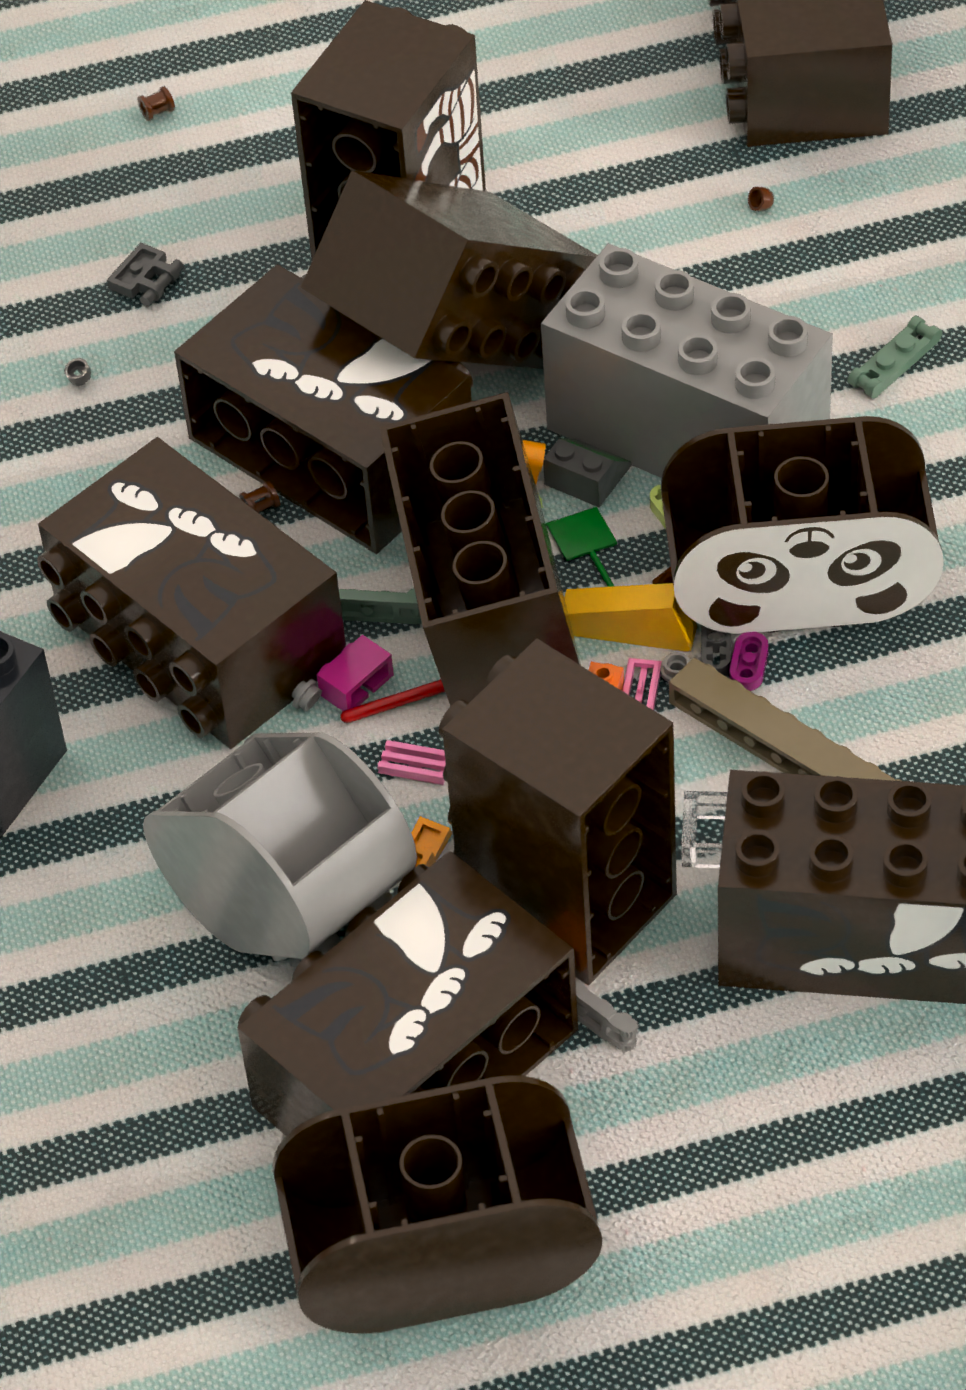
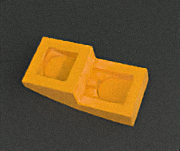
[411,816,452,867]

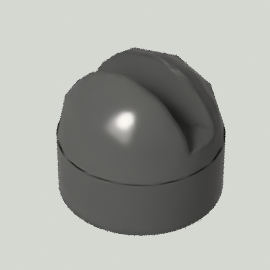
[64,358,91,386]

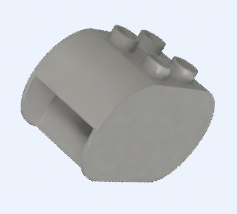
[143,732,417,961]

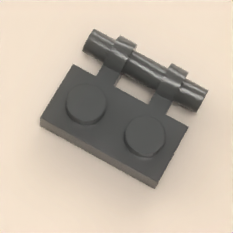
[106,242,184,307]

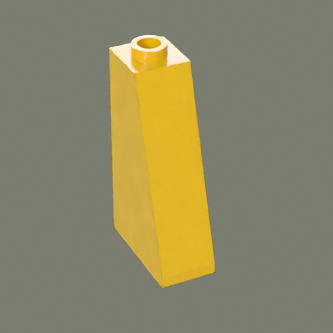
[564,583,697,652]

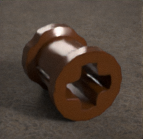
[137,86,175,121]
[239,480,281,513]

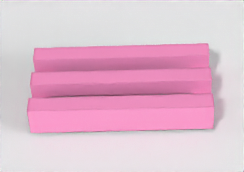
[622,658,662,710]
[378,740,446,785]

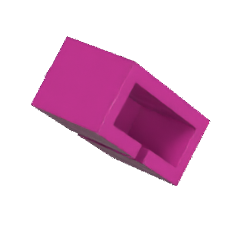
[317,635,394,711]

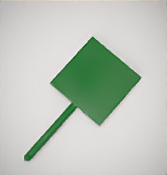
[546,507,617,587]

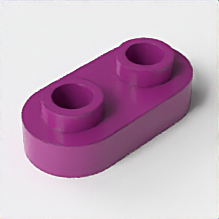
[730,632,769,691]

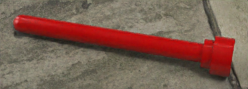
[340,679,445,723]

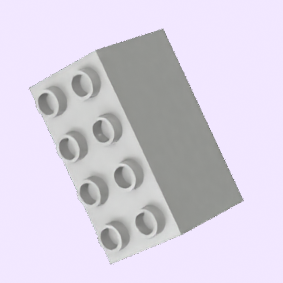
[541,243,833,478]

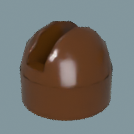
[748,187,774,211]

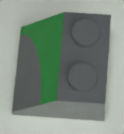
[543,438,631,508]

